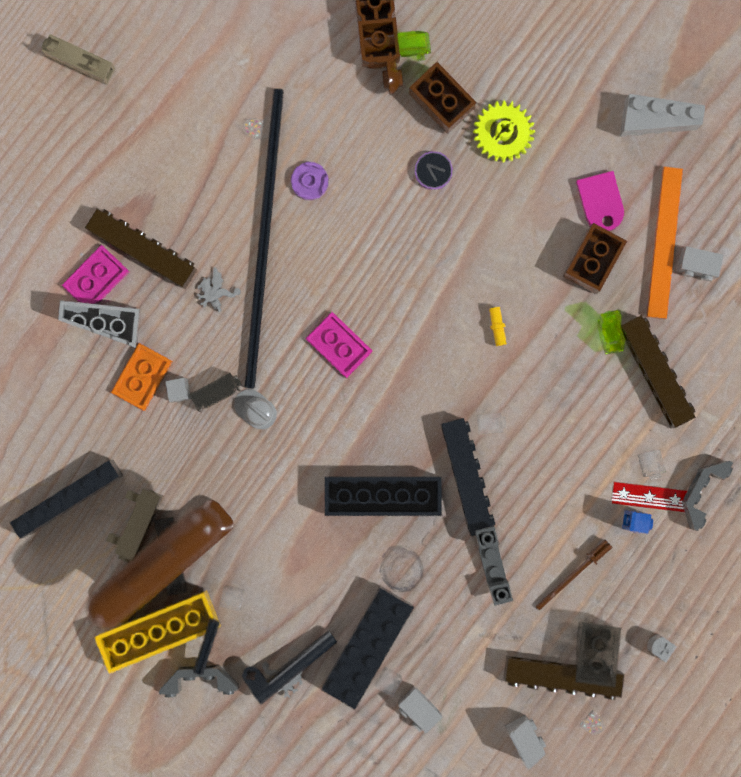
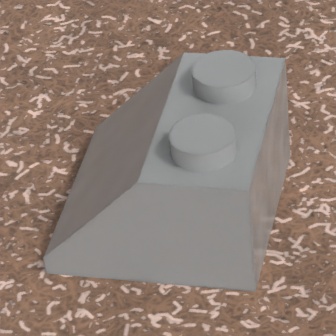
[505,715,546,770]

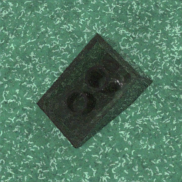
[575,621,621,687]

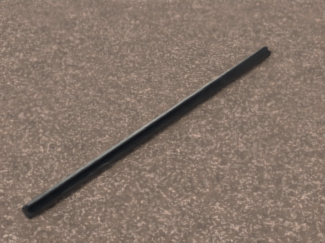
[244,88,284,389]

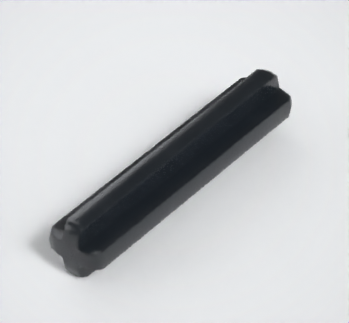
[193,619,220,675]

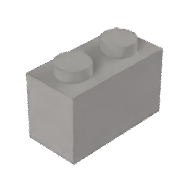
[677,246,724,282]
[398,685,443,734]

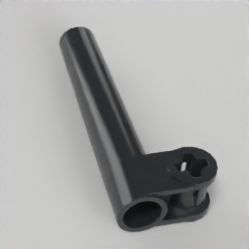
[242,630,338,705]

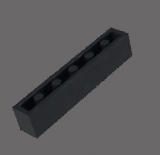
[440,418,496,536]
[9,460,123,539]

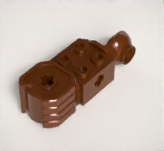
[355,0,403,95]

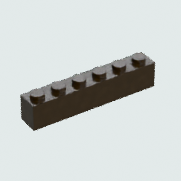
[85,209,197,290]
[618,315,696,428]
[503,655,625,700]

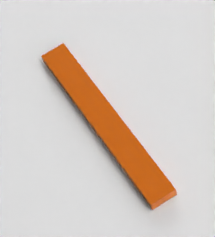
[646,167,683,319]

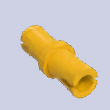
[489,307,507,346]

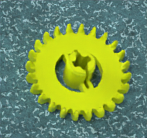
[473,100,535,163]

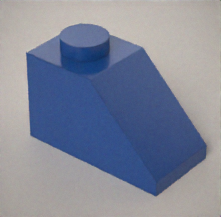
[622,510,653,534]

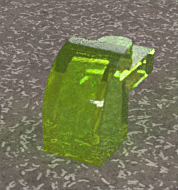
[397,31,431,61]
[598,310,625,355]

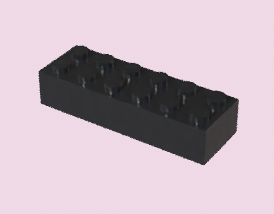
[325,476,442,516]
[321,585,414,710]

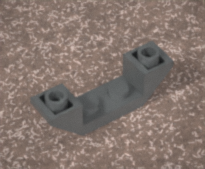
[682,461,733,531]
[475,526,513,606]
[159,665,239,697]

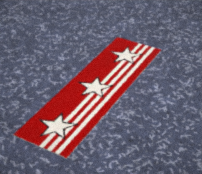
[612,482,687,512]

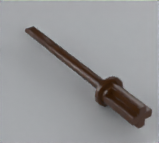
[536,539,613,610]

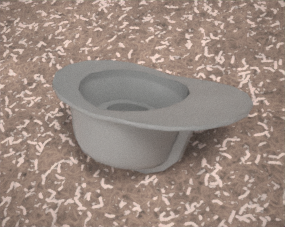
[234,389,277,429]

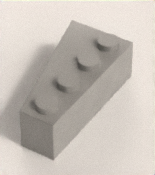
[620,94,705,137]
[58,300,140,348]

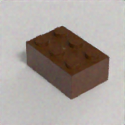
[409,62,477,134]
[563,223,627,294]

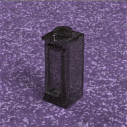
[189,373,242,412]

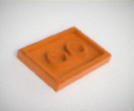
[111,343,173,411]

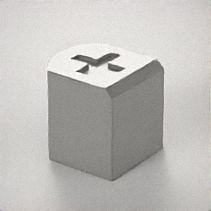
[165,378,191,403]
[647,634,677,662]

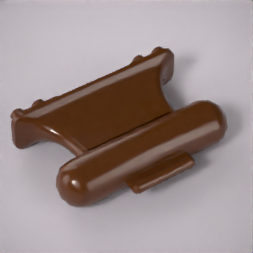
[86,500,234,629]

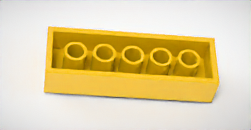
[95,590,221,674]

